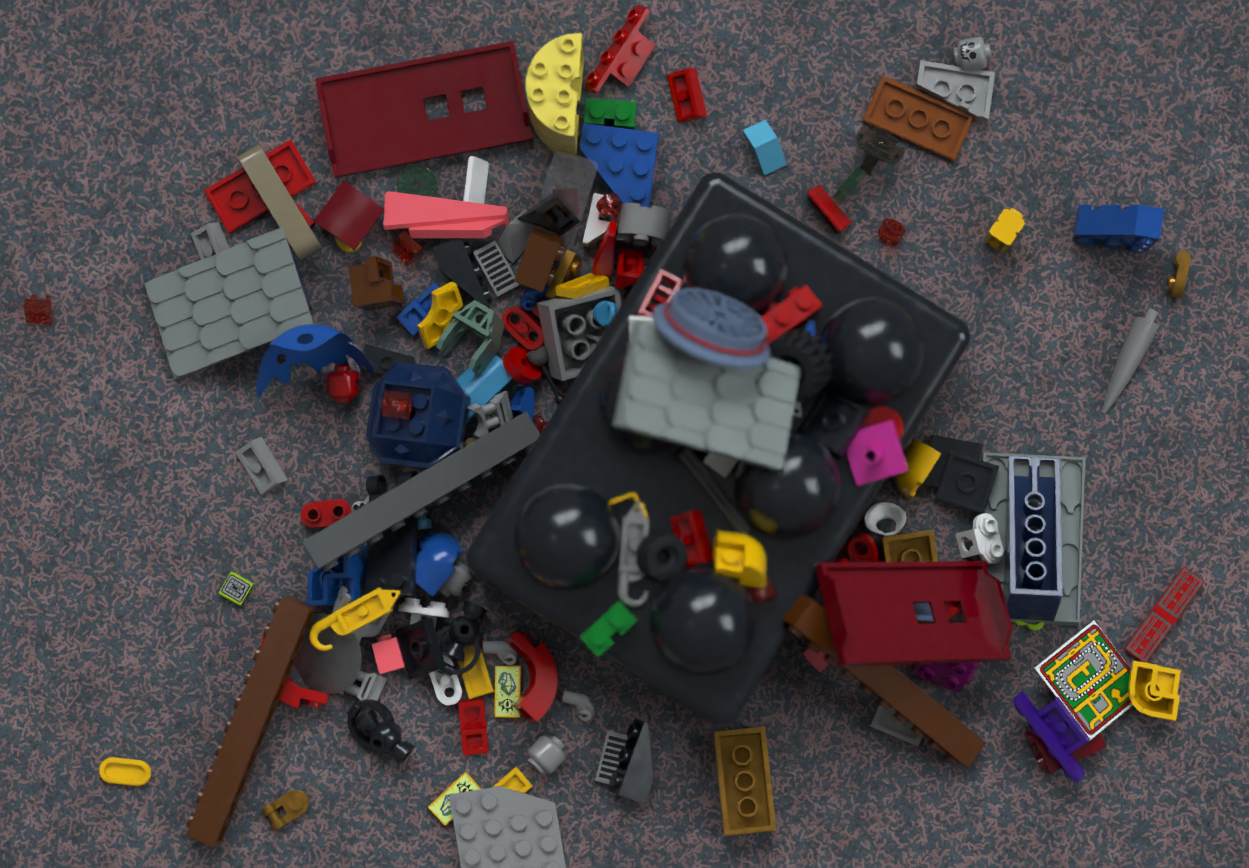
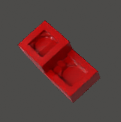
[458,698,489,755]

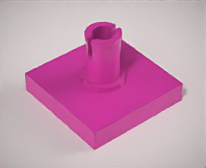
[846,419,909,486]

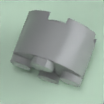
[616,203,670,248]

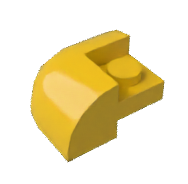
[894,439,941,501]
[713,530,766,588]
[1128,661,1181,721]

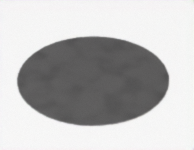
[294,613,362,694]

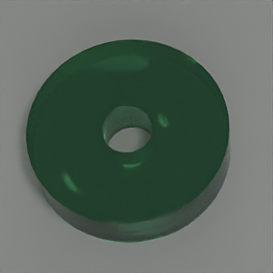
[397,166,438,197]
[833,166,866,204]

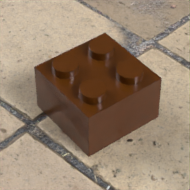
[514,226,565,292]

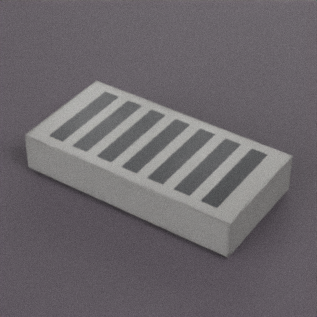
[473,240,520,297]
[595,731,628,784]

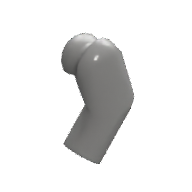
[482,641,517,666]
[562,690,594,722]

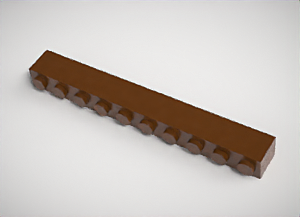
[782,594,986,768]
[186,595,317,848]

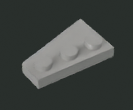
[916,60,995,122]

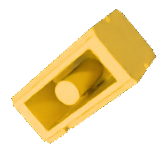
[984,208,1025,253]

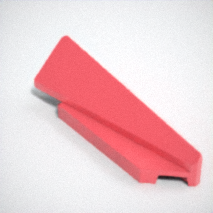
[383,191,510,238]

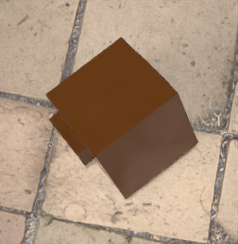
[349,256,405,311]

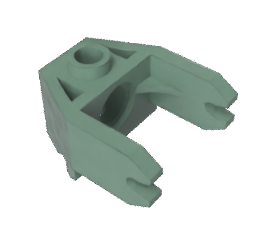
[436,300,504,375]

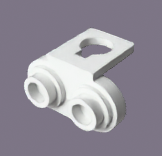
[956,513,1004,564]
[398,597,450,627]

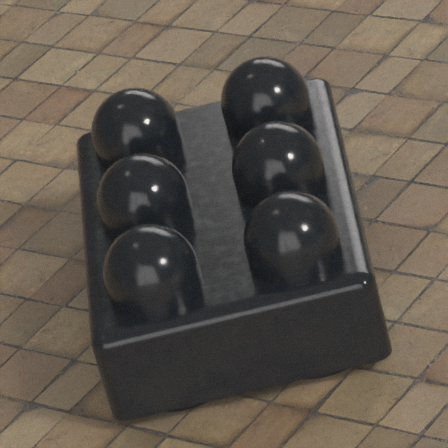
[466,172,970,726]

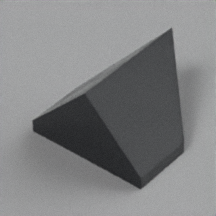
[517,189,581,236]

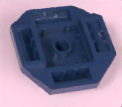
[366,362,471,469]

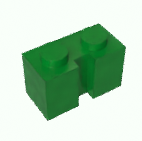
[584,98,636,130]
[580,601,637,658]

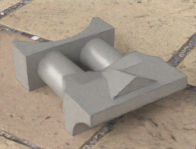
[467,391,514,438]
[338,670,387,701]

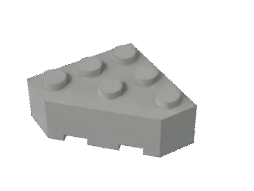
[537,286,621,381]

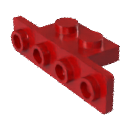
[583,5,656,94]

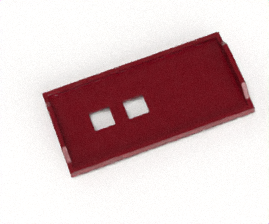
[315,41,533,178]
[815,561,1013,667]

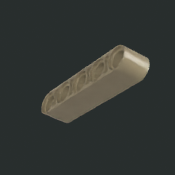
[237,144,322,260]

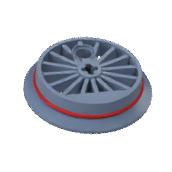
[652,288,770,369]

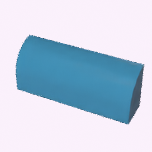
[456,355,514,424]

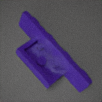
[1013,691,1090,783]

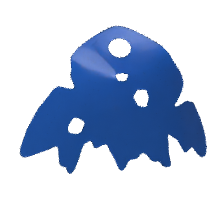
[256,324,375,397]

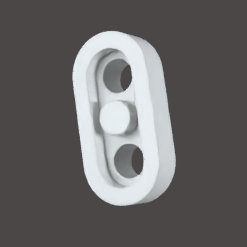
[429,655,462,705]

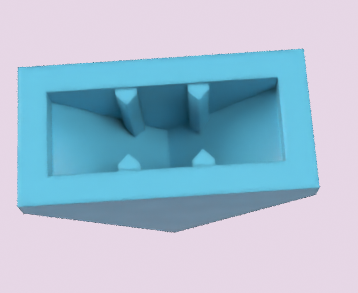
[743,120,787,176]

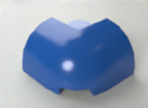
[416,531,462,596]
[307,554,366,607]

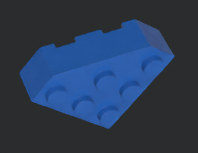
[580,123,659,207]
[1072,204,1164,253]

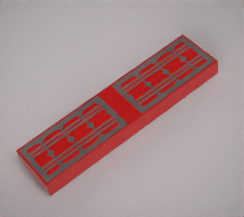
[1123,566,1205,663]

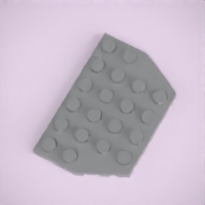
[449,786,566,868]

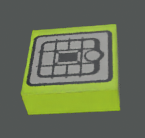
[219,571,254,606]

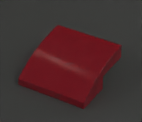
[314,181,385,251]

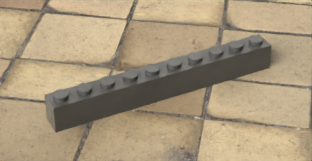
[302,411,540,571]

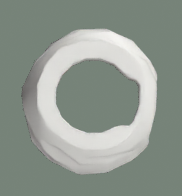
[864,502,906,537]

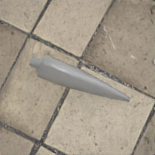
[1102,308,1159,414]

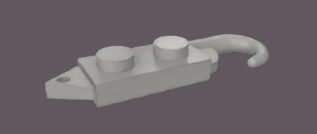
[618,501,649,608]

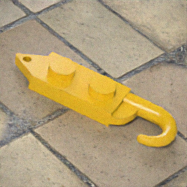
[309,587,401,651]

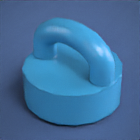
[593,301,619,327]

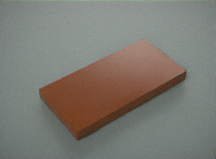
[862,75,974,162]

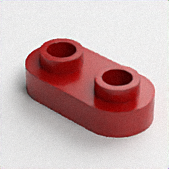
[501,306,545,350]
[301,499,352,528]

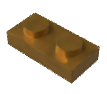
[545,250,582,299]

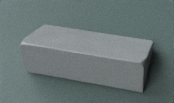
[191,222,229,260]
[235,437,288,496]

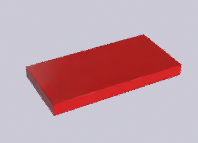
[204,139,317,234]

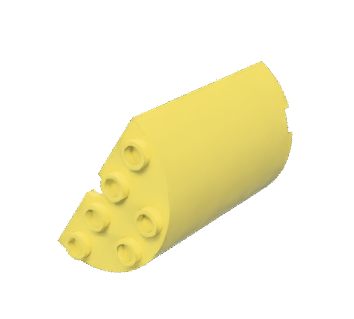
[526,33,584,159]

